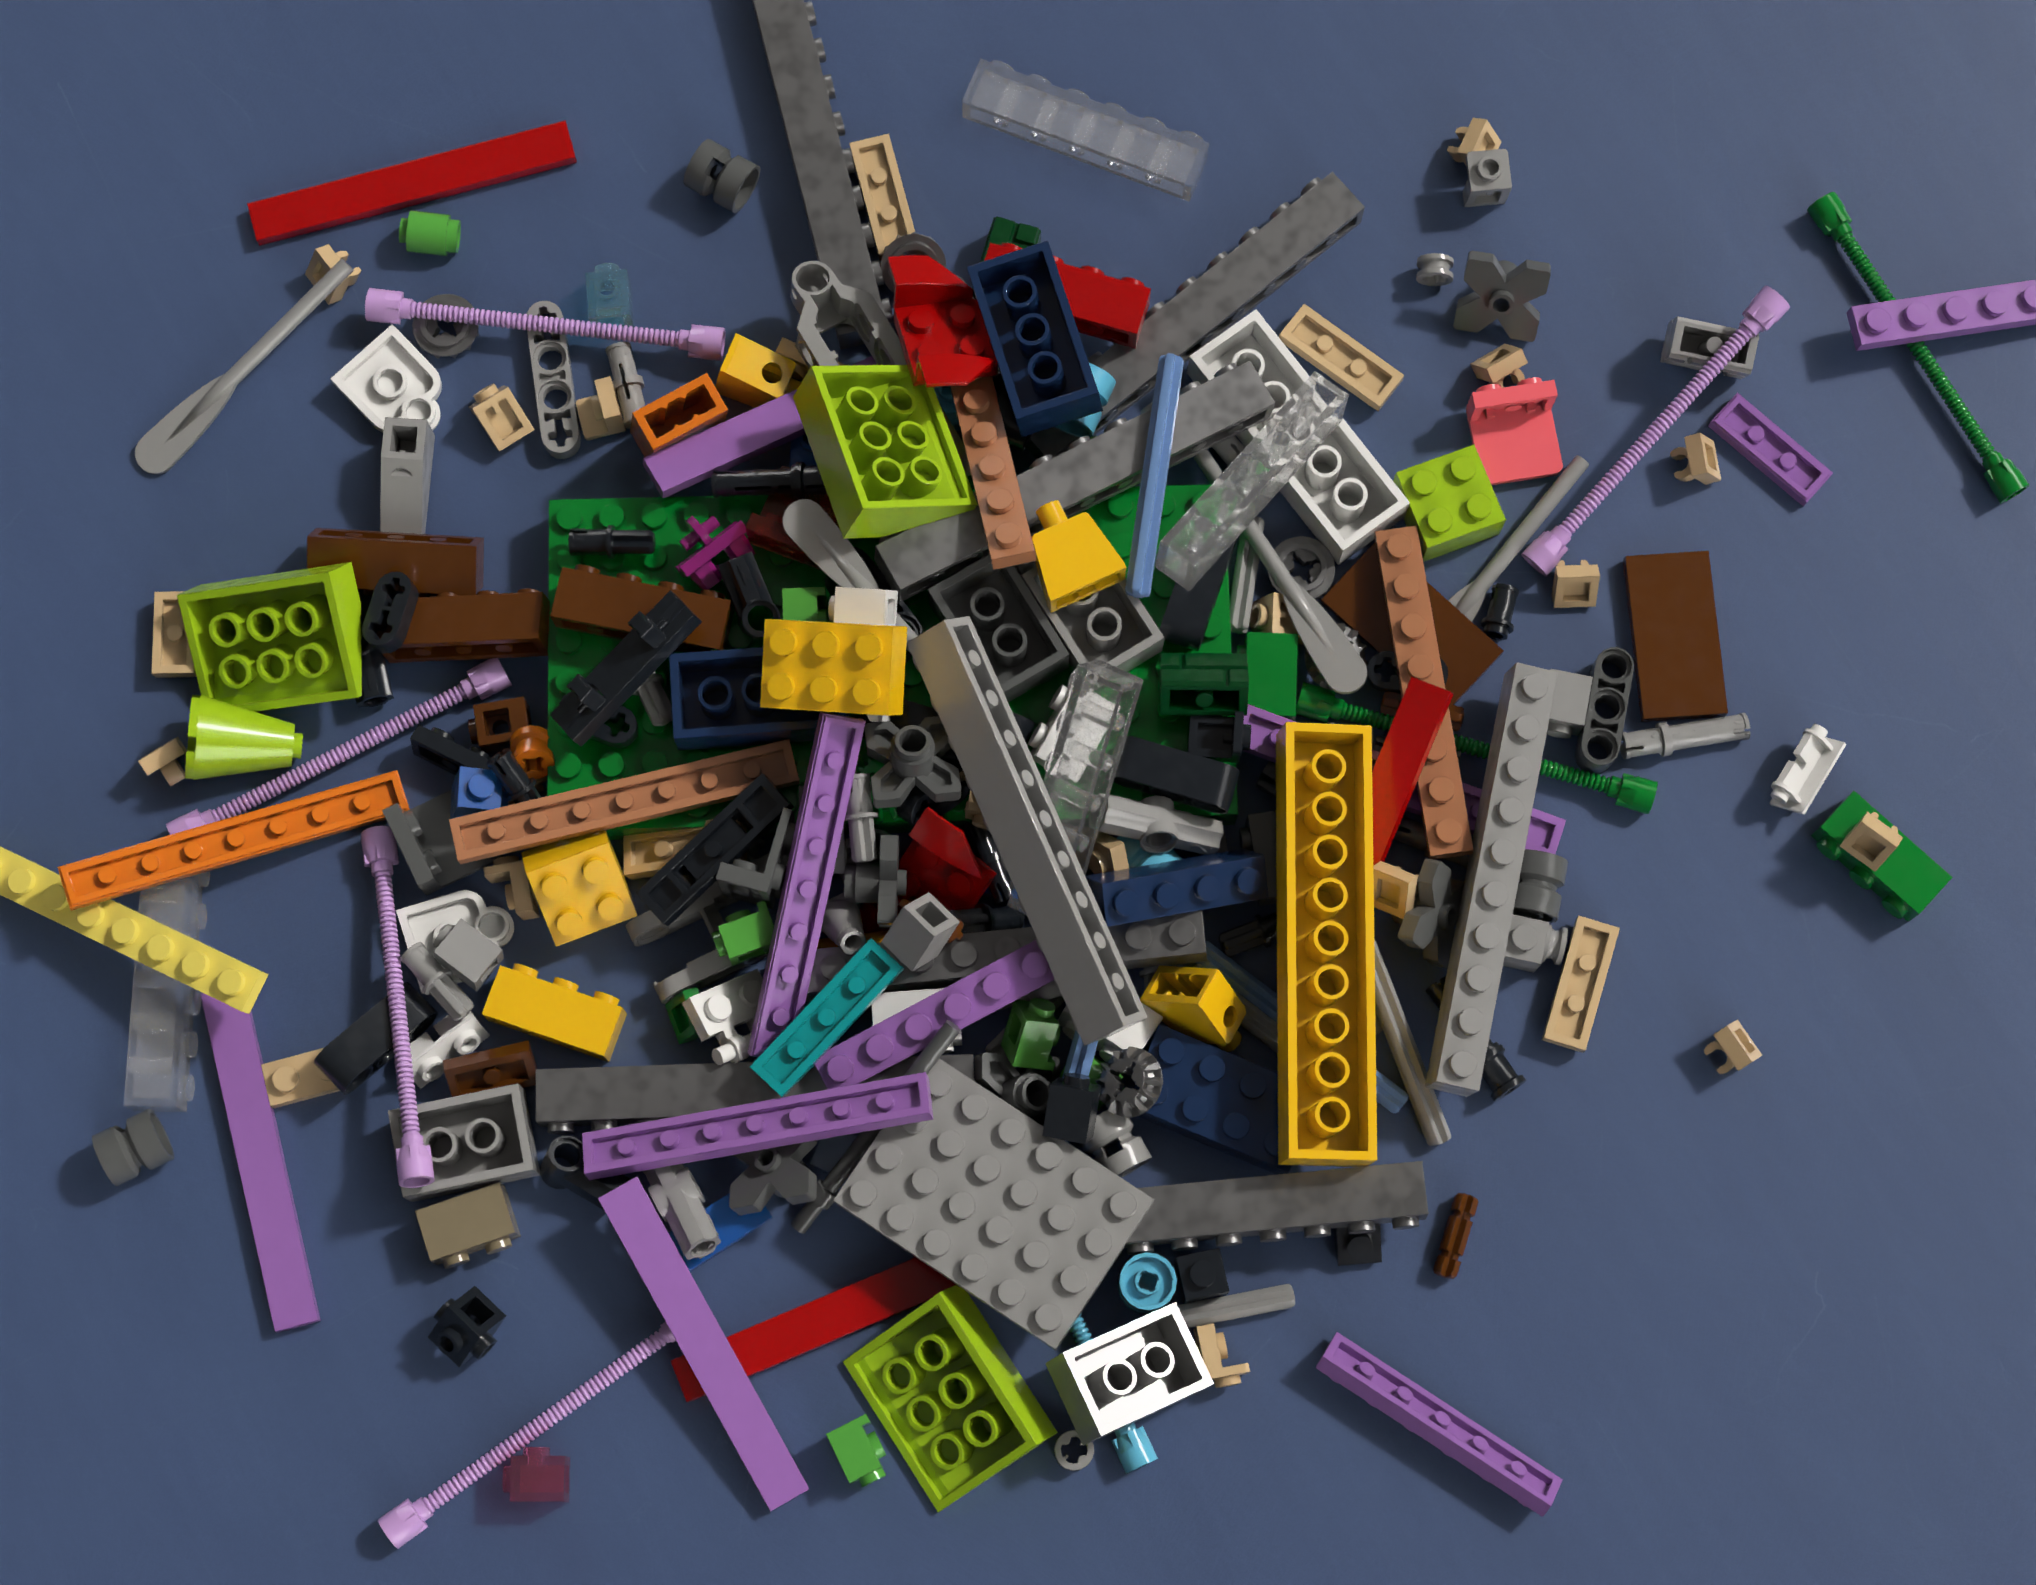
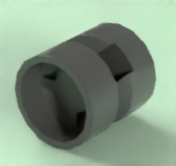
[683,138,761,213]
[1513,849,1568,923]
[92,1109,174,1186]

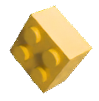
[521,830,638,947]

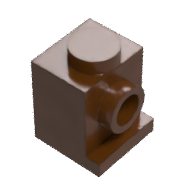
[468,696,532,753]

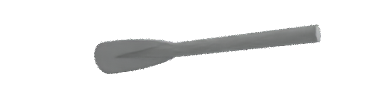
[135,258,354,475]
[1194,449,1367,694]
[1394,455,1589,675]
[783,499,918,655]

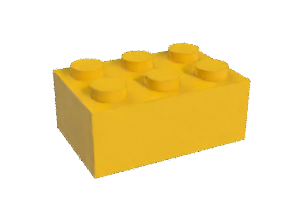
[760,619,907,716]

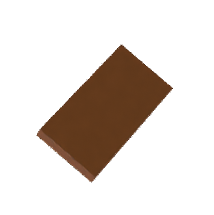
[1321,543,1504,705]
[1623,551,1728,722]

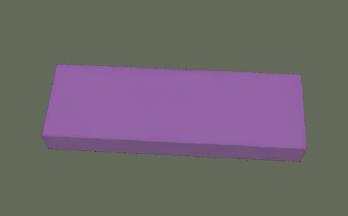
[1708,392,1833,507]

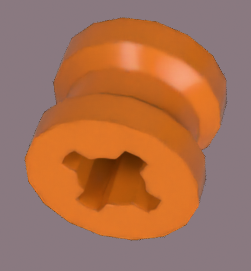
[510,725,555,780]

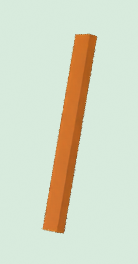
[57,770,410,911]

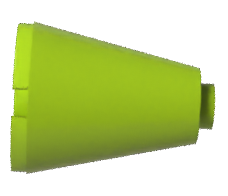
[185,695,303,780]

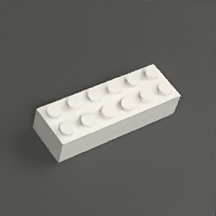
[1187,309,1410,565]

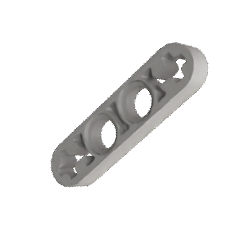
[526,301,581,459]

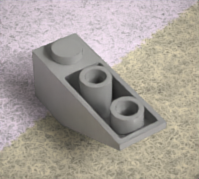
[380,417,435,534]

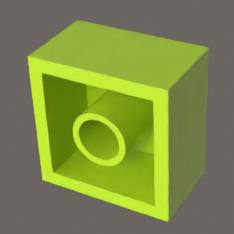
[1393,445,1506,562]

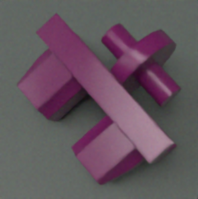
[675,516,755,590]

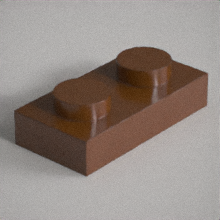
[443,1040,537,1097]

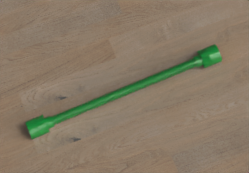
[1807,192,2030,504]
[1296,682,1658,814]

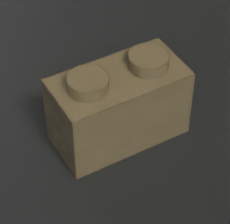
[415,1182,521,1269]

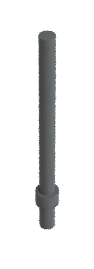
[791,1020,961,1234]

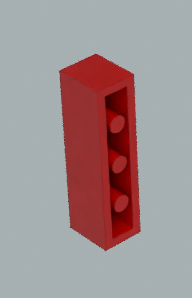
[976,243,1151,349]

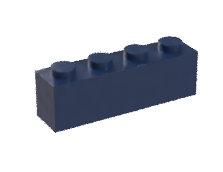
[1085,849,1269,927]

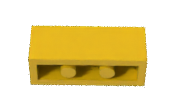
[482,963,627,1062]

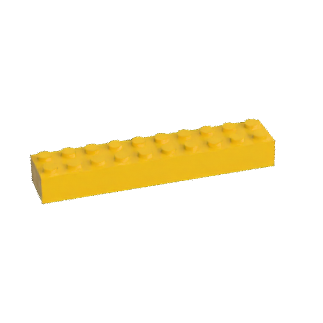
[1276,722,1377,1167]

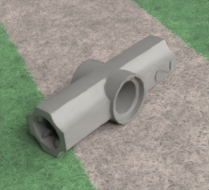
[1090,793,1223,855]
[643,1164,721,1260]

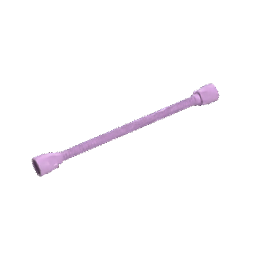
[1521,286,1790,576]
[365,288,726,361]
[166,658,512,835]
[361,826,435,1188]
[378,1322,676,1549]

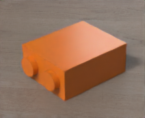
[630,373,728,457]

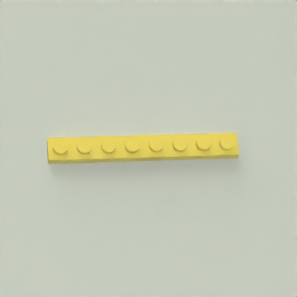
[0,846,269,1014]

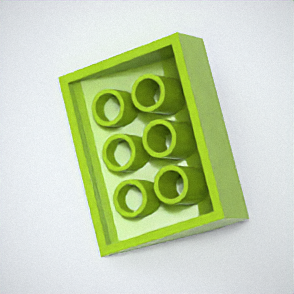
[793,365,978,539]
[177,562,362,712]
[843,1285,1058,1512]

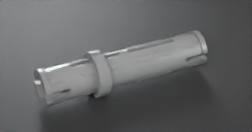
[1620,712,1751,759]

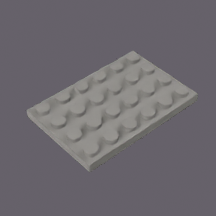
[833,1058,1154,1351]

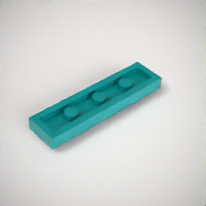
[750,938,904,1097]

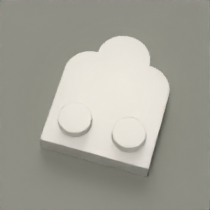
[331,324,442,433]
[396,890,514,994]

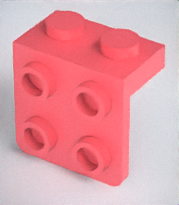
[1466,377,1563,485]

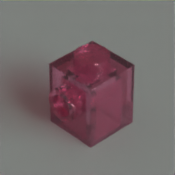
[503,1447,570,1502]

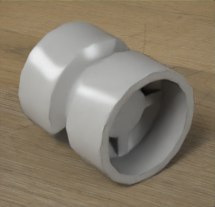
[1080,1109,1152,1178]

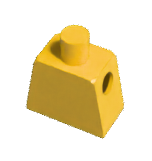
[715,333,801,408]
[1031,500,1127,613]
[1140,965,1246,1052]

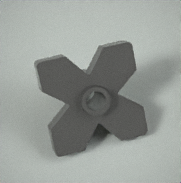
[1453,251,1551,342]
[864,716,961,809]
[844,835,907,929]
[1391,858,1464,969]
[974,1052,1060,1127]
[729,1140,817,1216]

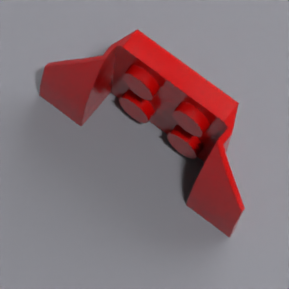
[888,255,998,388]
[860,807,997,933]

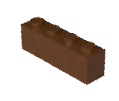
[307,528,484,597]
[550,564,734,653]
[377,588,550,663]

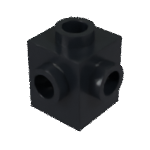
[428,1286,507,1367]

